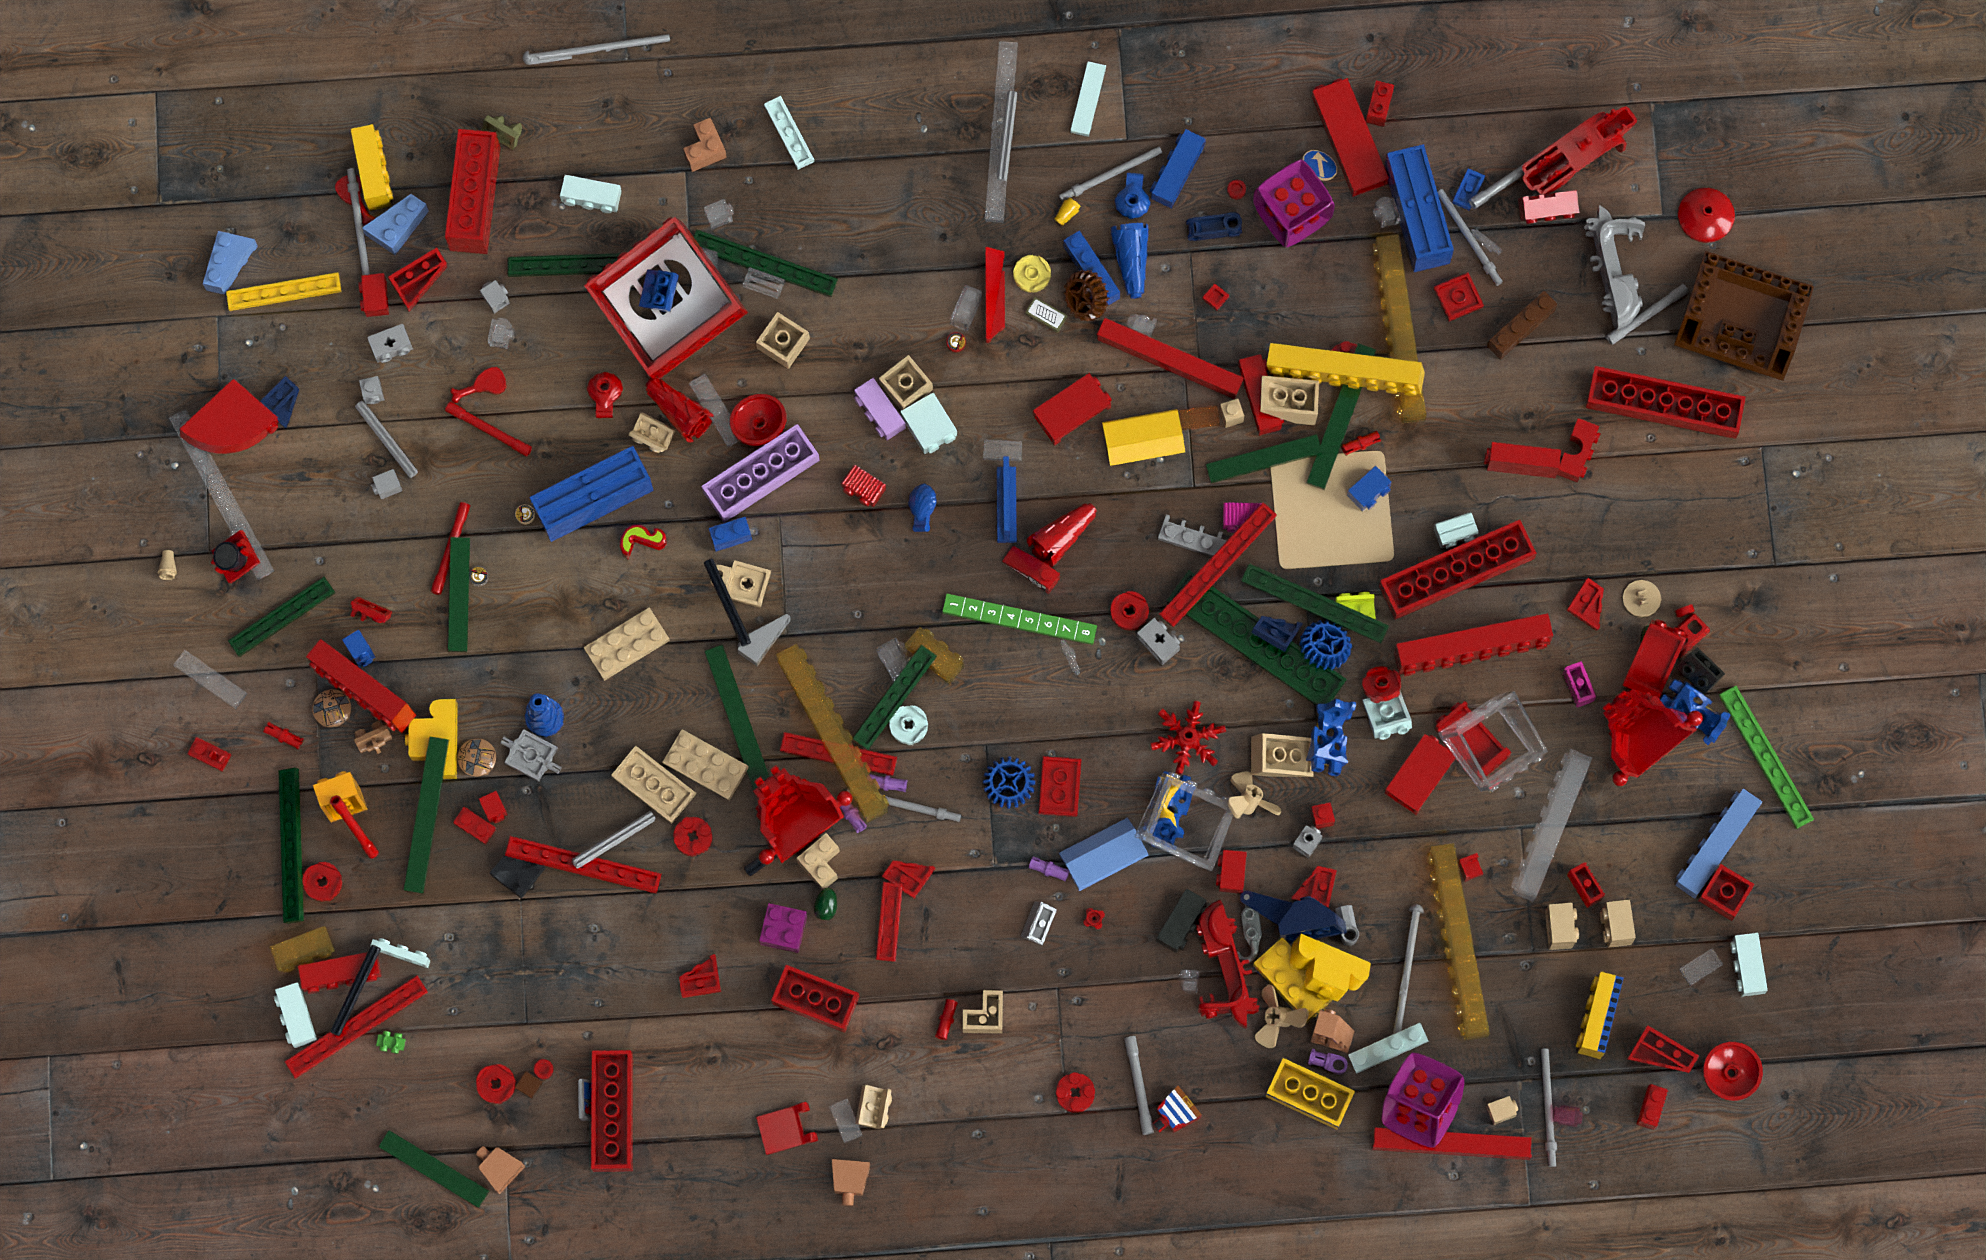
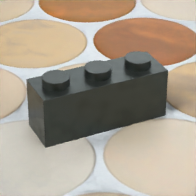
[1156,888,1207,953]

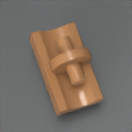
[354,721,392,754]

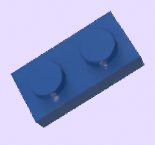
[1452,168,1485,211]

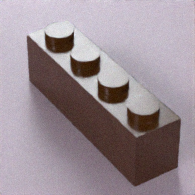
[1487,291,1557,360]

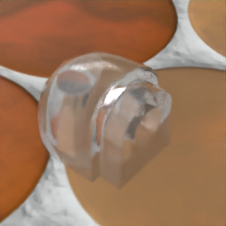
[1178,970,1199,995]

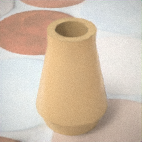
[158,550,177,580]

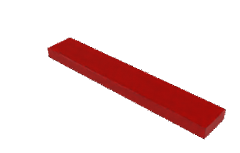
[780,732,897,776]

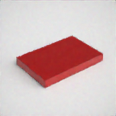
[1039,756,1082,817]

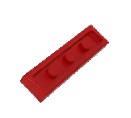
[876,882,903,962]

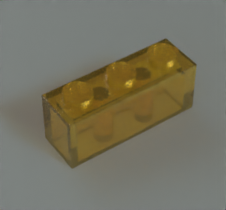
[905,627,964,684]
[270,926,335,973]

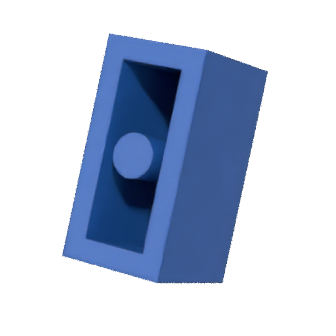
[1347,466,1391,512]
[709,517,752,551]
[342,630,375,667]

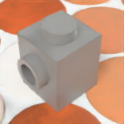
[480,280,510,314]
[359,376,384,404]
[371,469,402,499]
[1292,825,1322,859]

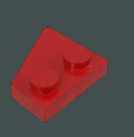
[1291,866,1337,908]

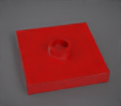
[1433,272,1484,322]

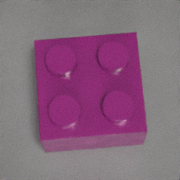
[759,903,807,953]

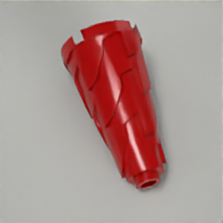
[645,378,714,443]
[1027,503,1097,567]

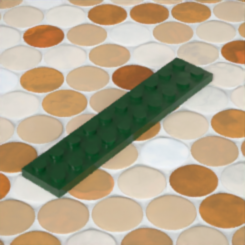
[1166,570,1347,706]

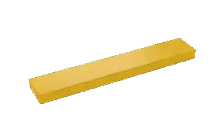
[226,272,342,311]

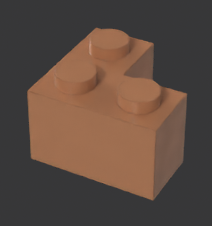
[683,117,727,172]

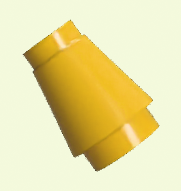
[1054,197,1081,226]

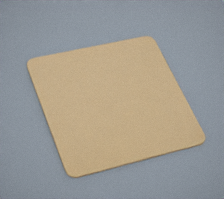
[1271,451,1394,569]

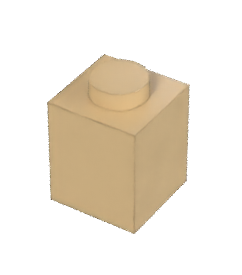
[1219,399,1244,428]
[1486,1096,1518,1125]

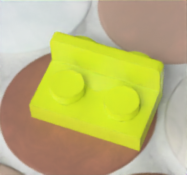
[1335,592,1376,619]

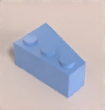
[362,194,429,255]
[203,231,258,295]

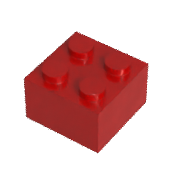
[1698,864,1755,921]

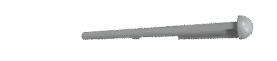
[522,34,670,65]
[1393,904,1424,1057]

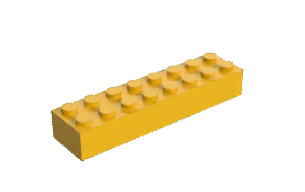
[1267,343,1425,396]

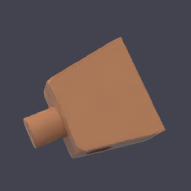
[476,1146,525,1194]
[832,1159,870,1206]

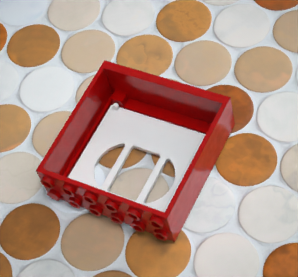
[584,217,748,379]

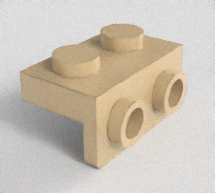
[629,413,676,453]
[855,1085,892,1129]

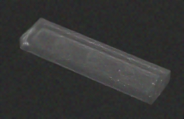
[689,374,739,447]
[173,650,247,709]

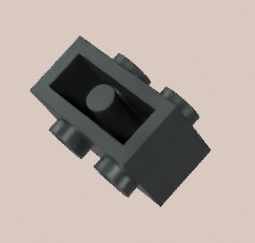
[1676,647,1725,695]

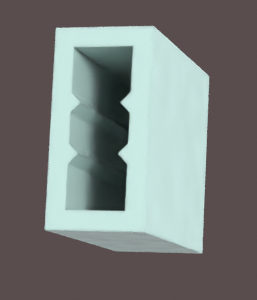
[901,393,957,454]

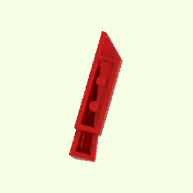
[985,247,1005,343]

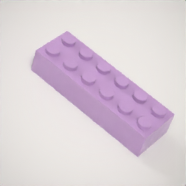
[701,424,820,522]

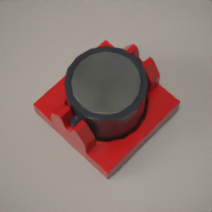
[211,530,260,583]

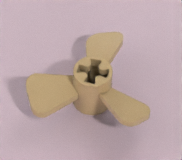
[1228,771,1281,818]
[1255,984,1309,1048]

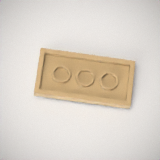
[584,607,670,681]
[662,729,749,801]
[611,746,696,824]

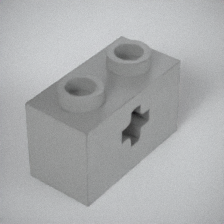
[367,324,413,363]
[1137,618,1180,665]

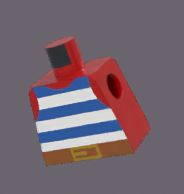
[1152,1085,1202,1133]

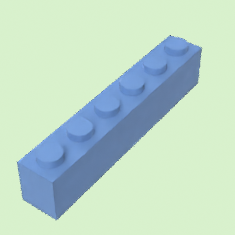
[1675,789,1762,899]

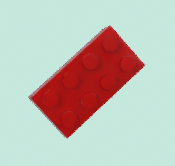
[771,965,860,1033]

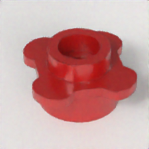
[1083,908,1105,929]

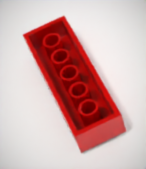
[306,639,416,733]
[591,1050,633,1172]

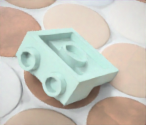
[1363,691,1412,740]

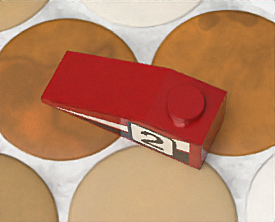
[1002,546,1060,594]

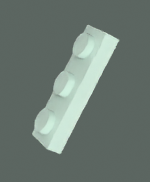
[370,938,430,968]

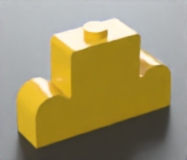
[405,699,458,779]
[1290,934,1371,1001]

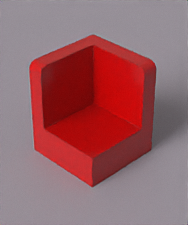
[1458,853,1483,882]

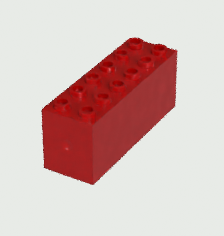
[445,129,501,254]

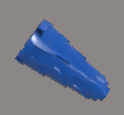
[1110,223,1149,299]
[525,693,564,737]

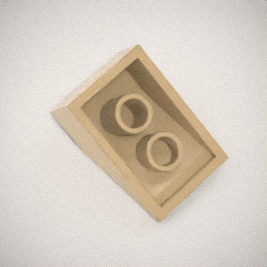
[1260,376,1319,425]
[1251,733,1313,777]

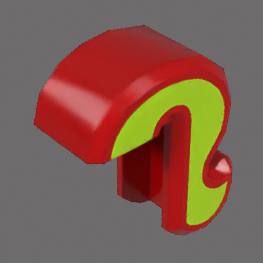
[620,524,667,560]

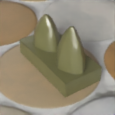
[482,115,522,150]

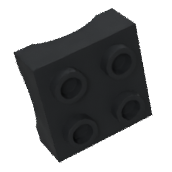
[490,855,545,899]

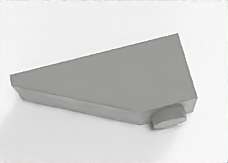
[737,614,791,666]

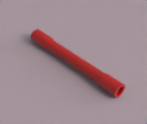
[445,401,532,457]
[430,502,471,595]
[330,795,379,859]

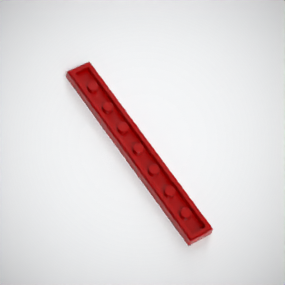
[1159,502,1277,628]
[505,836,661,894]
[284,976,428,1079]

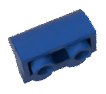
[639,269,679,313]

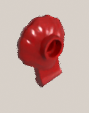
[587,372,623,418]

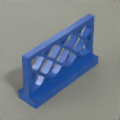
[997,456,1017,543]

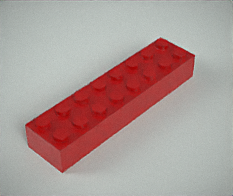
[1586,366,1746,439]
[1379,520,1537,620]
[1394,613,1553,676]

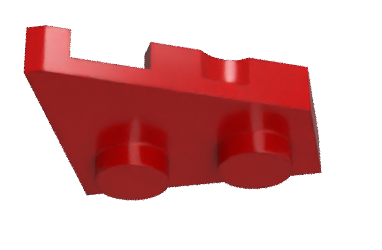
[1566,578,1604,631]
[882,860,936,899]
[679,954,721,998]

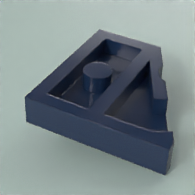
[260,376,299,429]
[1251,616,1303,652]

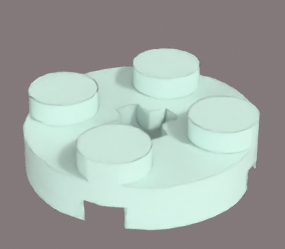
[889,705,928,745]

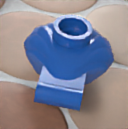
[1115,173,1151,219]
[908,484,937,532]

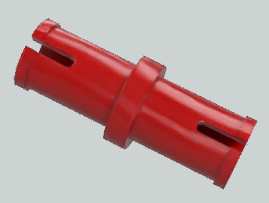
[1341,430,1381,456]
[263,722,304,749]
[935,999,958,1040]

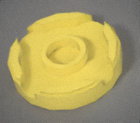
[1014,255,1051,292]

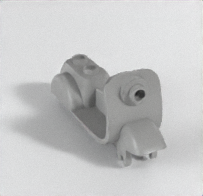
[1584,205,1645,330]

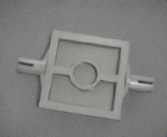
[500,729,562,782]

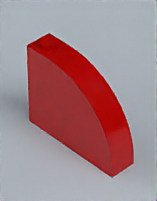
[180,379,278,454]

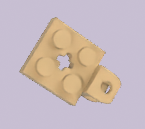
[711,560,771,608]

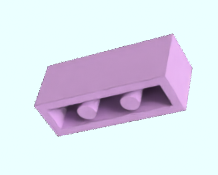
[854,378,906,440]

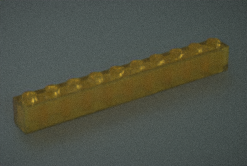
[1372,234,1426,423]
[776,644,889,823]
[1427,843,1490,1041]

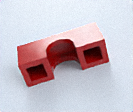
[1557,418,1601,483]

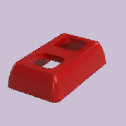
[1677,613,1710,658]

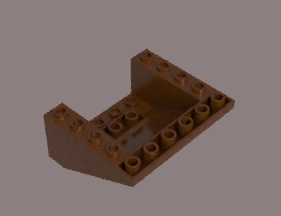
[1674,251,1814,381]

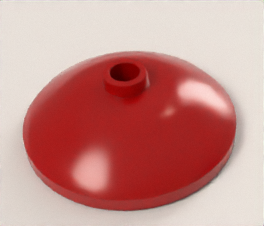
[1678,188,1735,243]
[730,394,787,446]
[1703,1042,1763,1101]

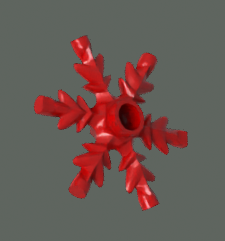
[1150,701,1226,775]

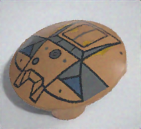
[312,689,351,727]
[458,739,496,777]

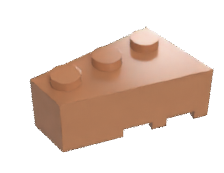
[1310,1009,1354,1053]

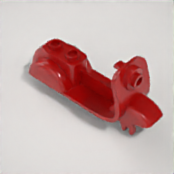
[1522,106,1637,195]
[1196,899,1260,1029]

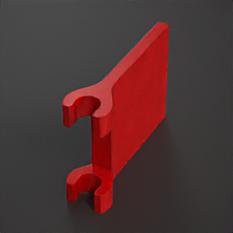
[756,1102,818,1155]

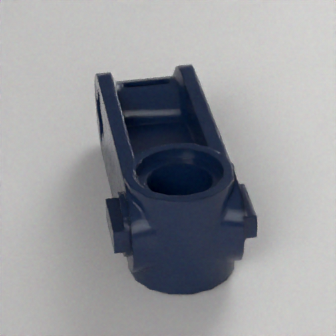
[1185,212,1242,241]

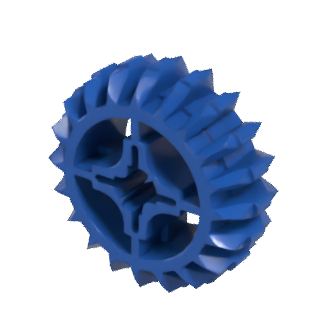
[1299,620,1352,670]
[983,756,1035,809]

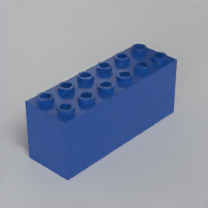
[1384,144,1454,273]
[529,446,654,542]

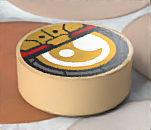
[515,504,535,525]

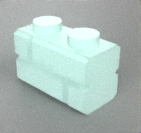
[1434,512,1479,550]

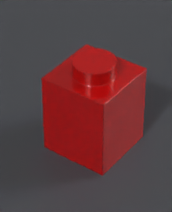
[479,791,508,823]
[1310,802,1335,829]

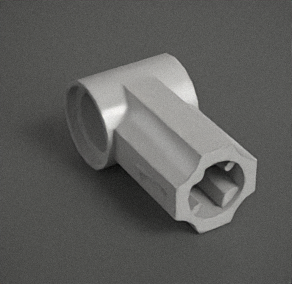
[1335,905,1359,946]

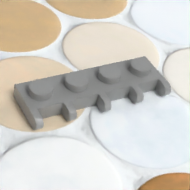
[1158,514,1226,557]

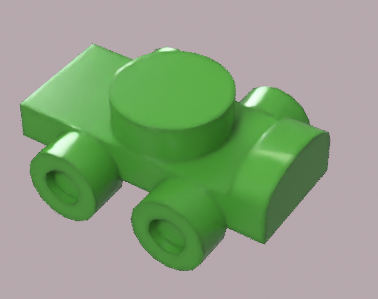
[376,1031,406,1054]

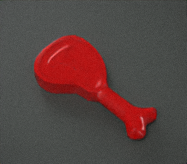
[335,175,375,226]
[450,367,507,403]

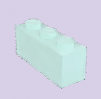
[560,175,622,213]
[1730,933,1768,997]
[274,982,317,1048]

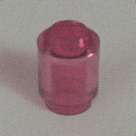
[1553,1105,1583,1127]

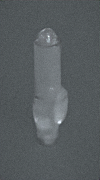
[1471,229,1503,255]
[1059,640,1080,675]

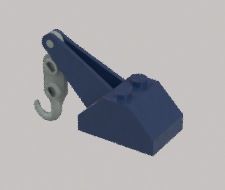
[1237,890,1347,962]

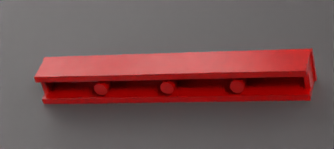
[1097,318,1244,399]
[1372,1128,1532,1160]

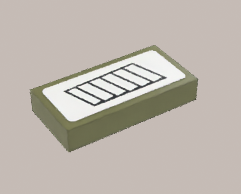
[1025,297,1068,333]

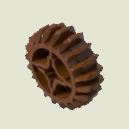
[1063,270,1110,321]

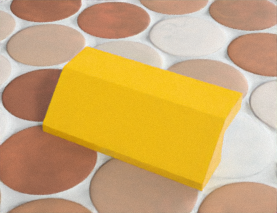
[1102,409,1185,466]

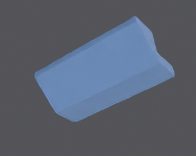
[1059,817,1149,891]

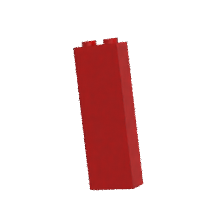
[1312,78,1389,197]

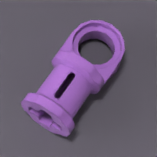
[1308,1048,1347,1075]

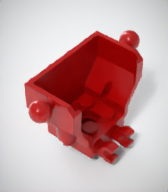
[1603,689,1703,786]
[753,765,853,865]

